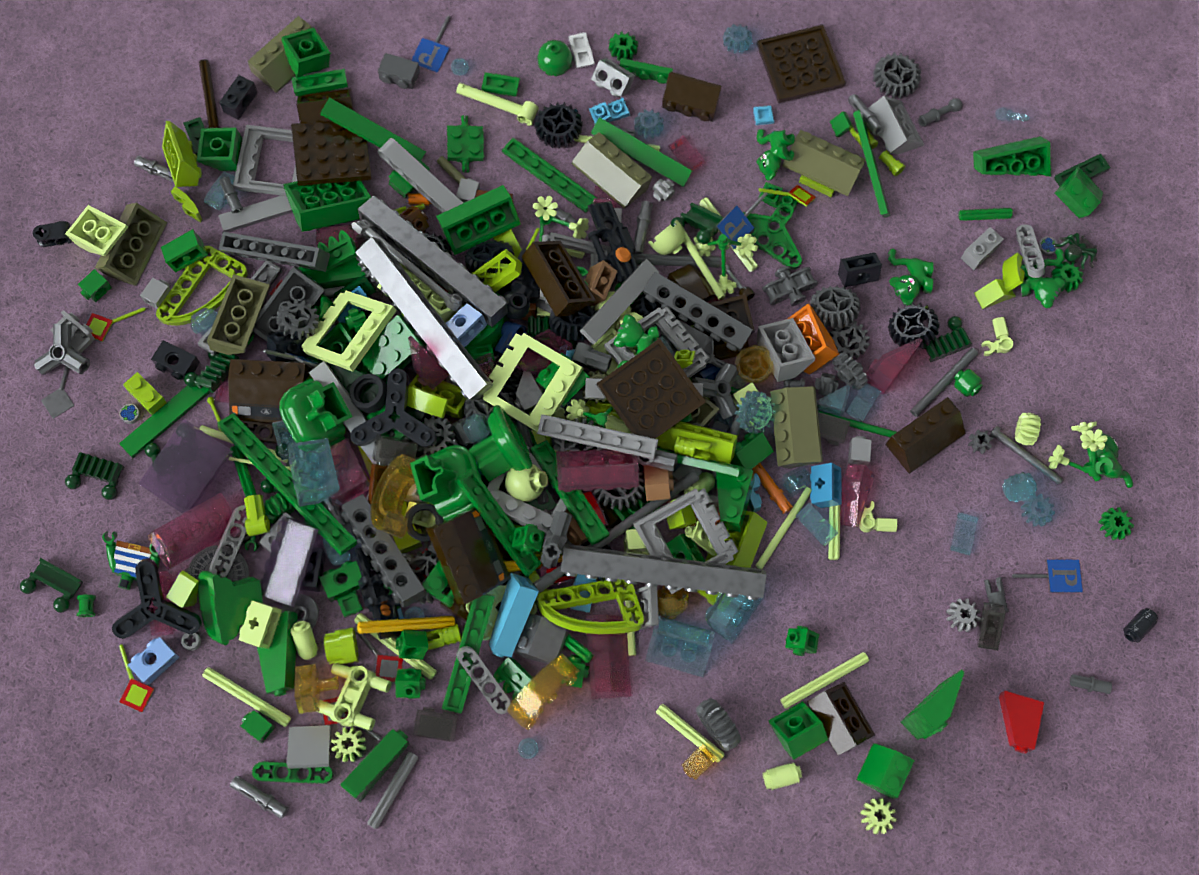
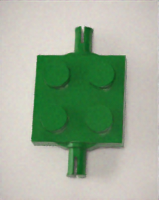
[447,115,484,173]

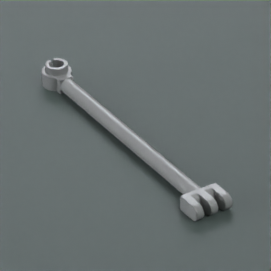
[352,219,463,311]

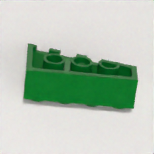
[973,136,1051,176]

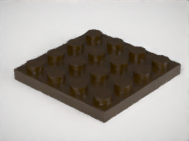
[756,24,846,103]
[291,121,372,186]
[596,338,706,439]

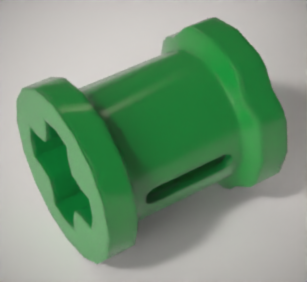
[76,595,96,618]

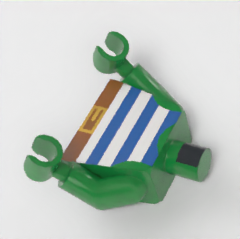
[102,531,165,590]

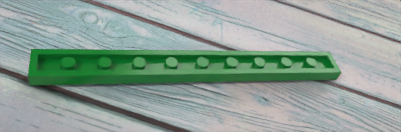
[217,413,357,556]

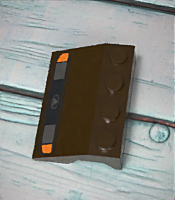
[228,359,312,424]
[426,507,511,604]

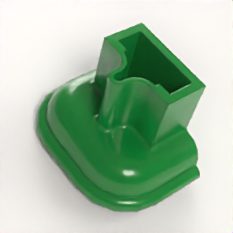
[279,378,353,452]
[469,405,533,482]
[410,445,481,521]
[197,571,263,646]

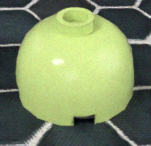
[649,220,686,255]

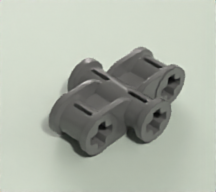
[762,266,818,306]

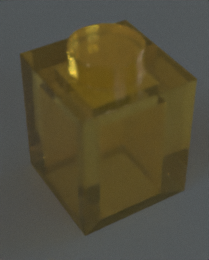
[681,744,717,780]

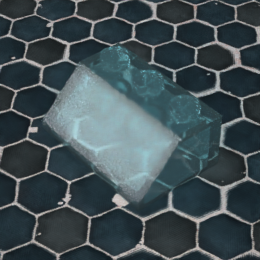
[288,438,340,507]
[705,593,765,644]
[645,616,715,677]

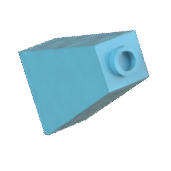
[488,573,539,658]

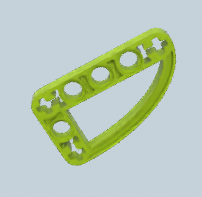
[156,246,248,326]
[537,579,644,634]

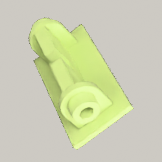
[685,521,716,556]

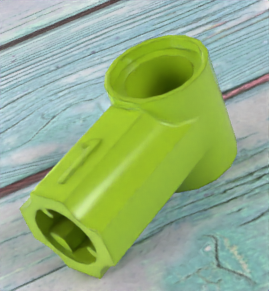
[244,495,270,537]

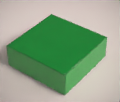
[830,111,853,137]
[337,591,363,618]

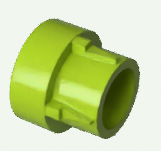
[324,627,359,664]

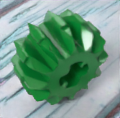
[609,30,638,61]
[1051,261,1083,293]
[264,493,295,523]
[1098,507,1134,540]

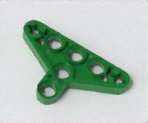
[743,203,802,270]

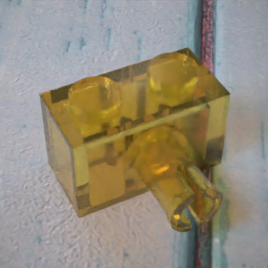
[294,664,339,714]

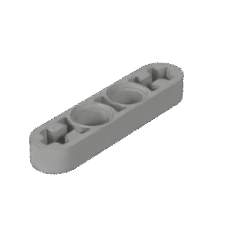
[1016,225,1045,278]
[209,505,247,577]
[457,646,511,714]

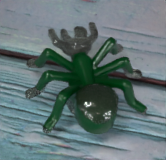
[1053,233,1097,271]

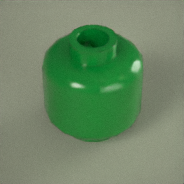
[954,369,983,397]

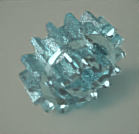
[735,391,776,434]

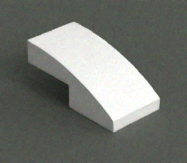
[568,32,594,68]

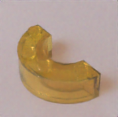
[371,454,416,538]
[507,654,579,730]

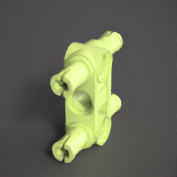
[314,663,392,731]

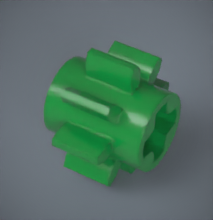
[344,308,367,333]

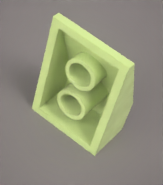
[65,205,128,256]

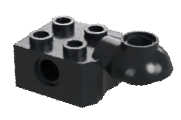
[502,248,540,320]

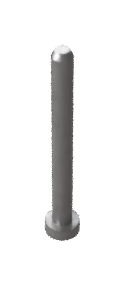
[989,426,1063,484]

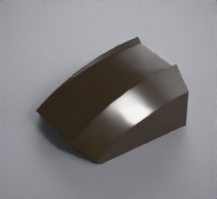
[667,264,717,308]

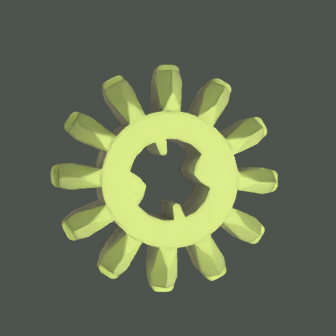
[1015,413,1041,445]
[331,727,366,762]
[861,798,897,834]

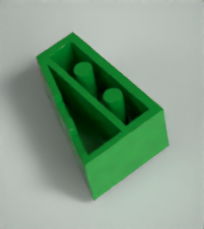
[716,468,755,533]

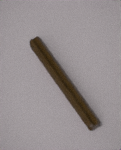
[199,59,219,128]

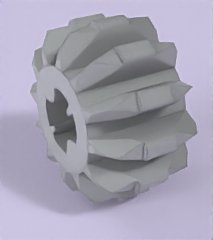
[946,598,981,632]

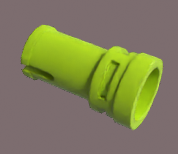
[878,150,906,177]

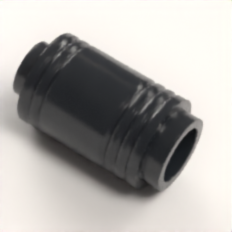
[1123,608,1158,643]

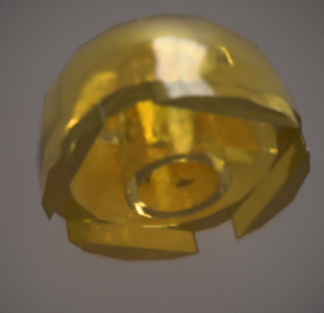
[735,345,773,384]
[657,585,689,620]

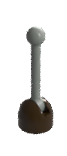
[726,264,755,302]

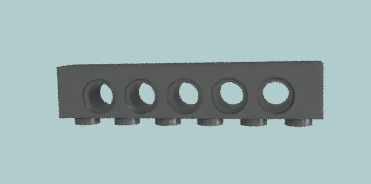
[219,232,330,272]
[643,272,753,352]
[341,494,425,608]

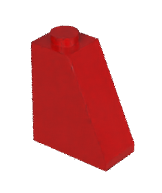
[999,691,1044,754]

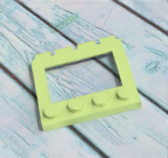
[301,291,397,372]
[483,333,583,432]

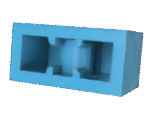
[810,463,842,508]

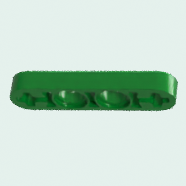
[252,762,334,784]

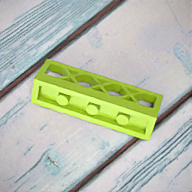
[462,249,522,306]

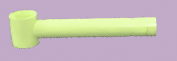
[456,83,539,126]

